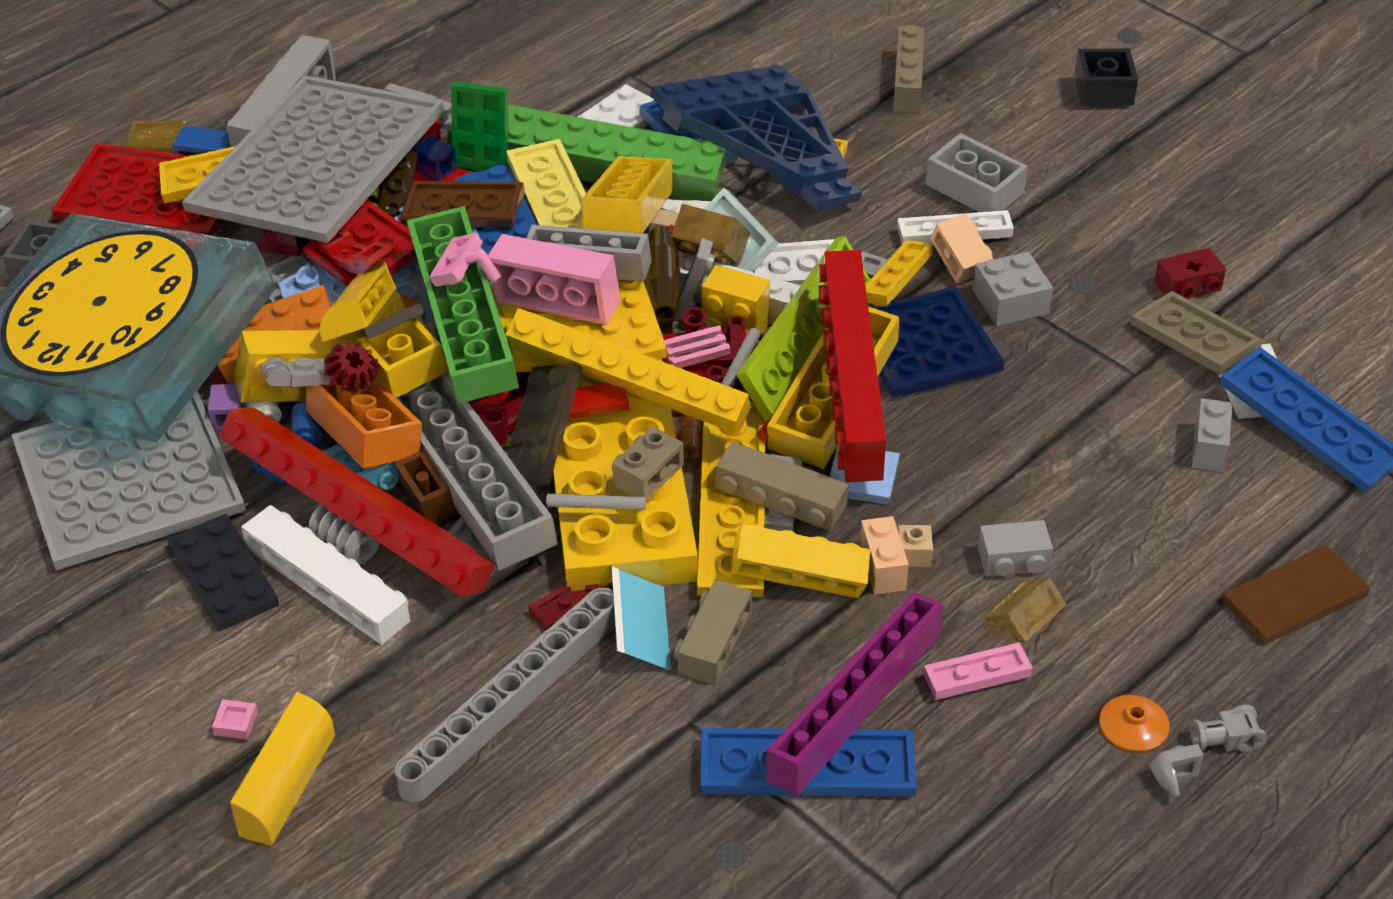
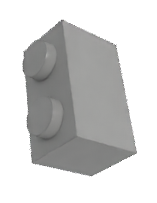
[1192,398,1232,472]
[977,520,1053,577]

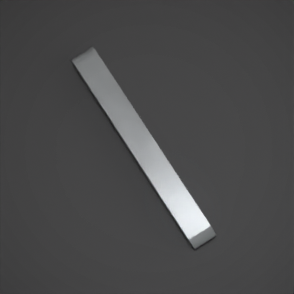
[395,588,616,803]

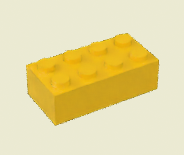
[234,330,364,403]

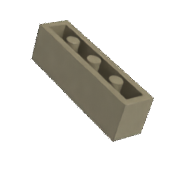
[893,25,924,114]
[715,441,849,531]

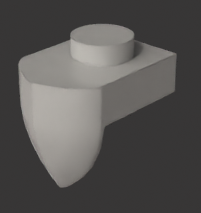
[1149,744,1204,797]

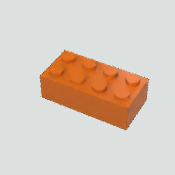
[209,285,333,384]
[306,379,422,469]

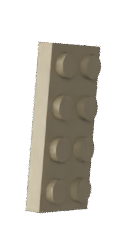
[1131,291,1262,374]

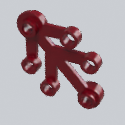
[682,307,765,383]

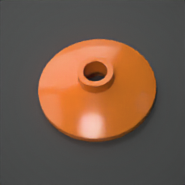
[1099,695,1170,753]

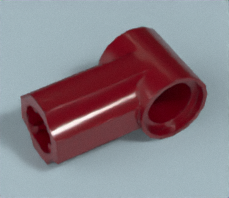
[480,394,539,445]

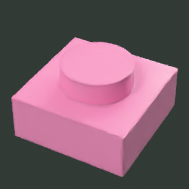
[212,699,258,740]

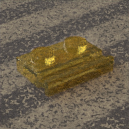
[125,120,187,153]

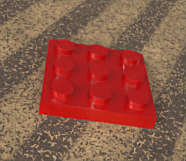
[303,201,416,286]

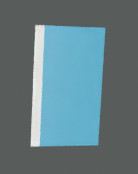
[612,566,671,671]

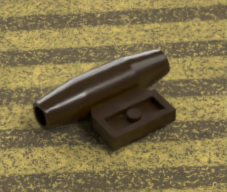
[645,226,681,335]

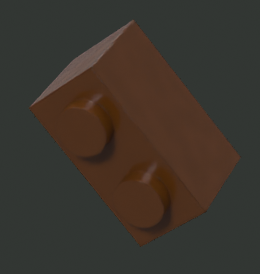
[395,450,456,524]

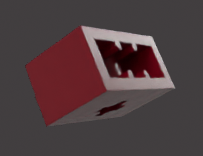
[1154,247,1226,299]

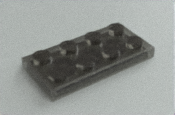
[507,363,583,485]

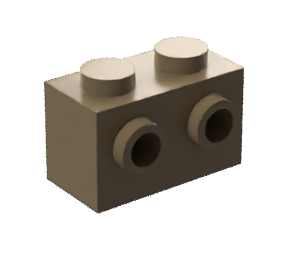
[612,426,684,501]

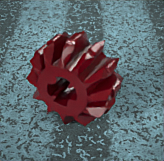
[323,339,378,395]

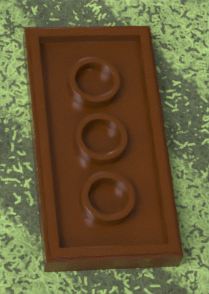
[400,181,525,227]
[1221,545,1370,645]

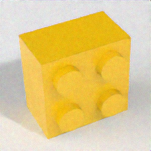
[702,265,770,343]
[357,318,448,398]

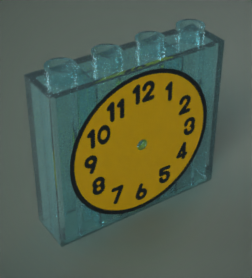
[0,213,277,443]

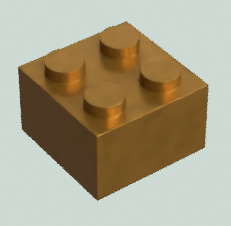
[671,203,751,265]

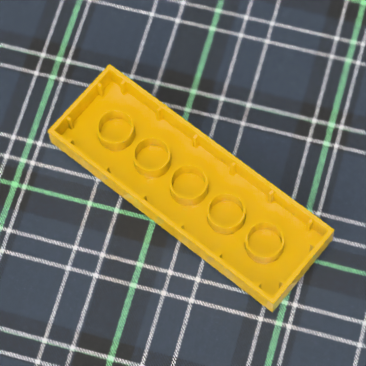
[540,358,698,591]

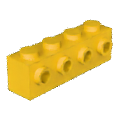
[731,524,870,599]

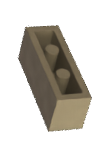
[674,580,752,685]

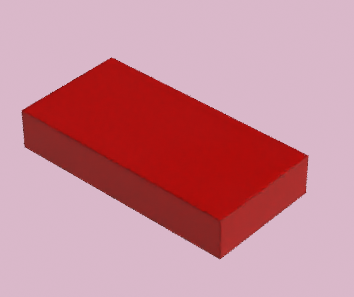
[561,383,629,420]

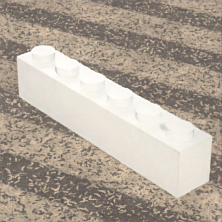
[241,505,410,645]

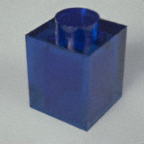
[411,135,457,181]

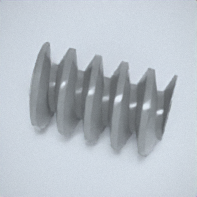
[309,504,380,565]

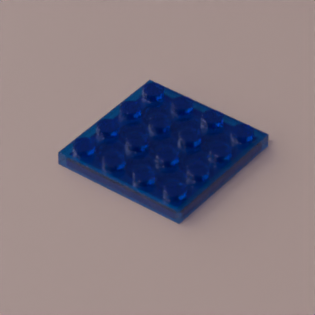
[871,286,1005,398]

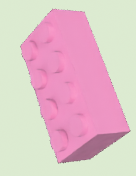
[488,234,621,325]

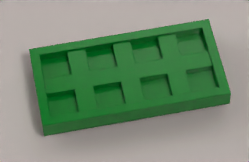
[451,81,508,173]

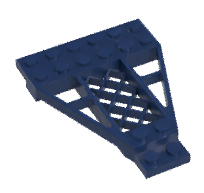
[650,65,862,211]

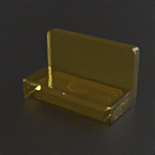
[985,578,1066,643]

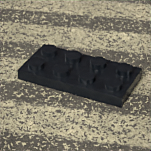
[166,514,280,632]

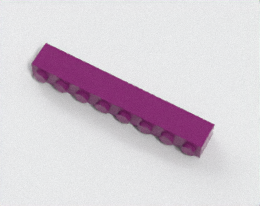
[766,592,943,796]

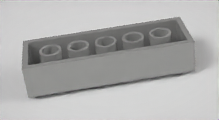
[226,35,336,147]

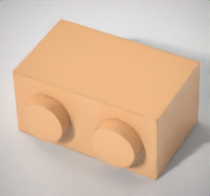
[930,213,993,284]
[859,516,909,595]

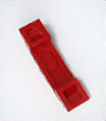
[315,230,393,274]

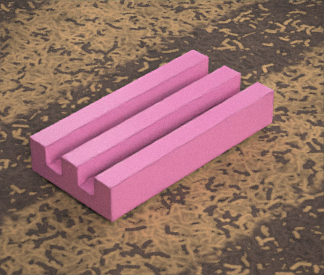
[664,325,730,368]

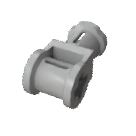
[1190,705,1267,752]

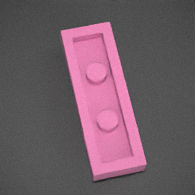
[923,643,1033,700]

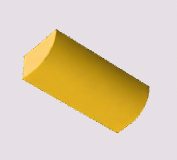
[320,261,396,342]
[230,692,335,846]

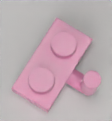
[429,233,501,287]

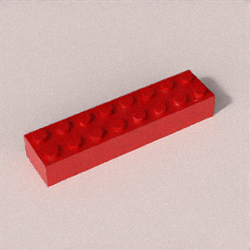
[818,249,886,483]

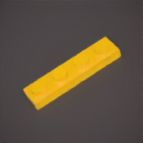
[866,240,933,306]

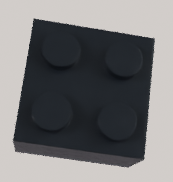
[1074,48,1138,107]

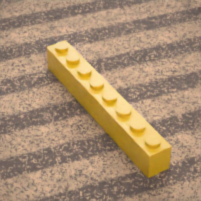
[505,308,751,434]

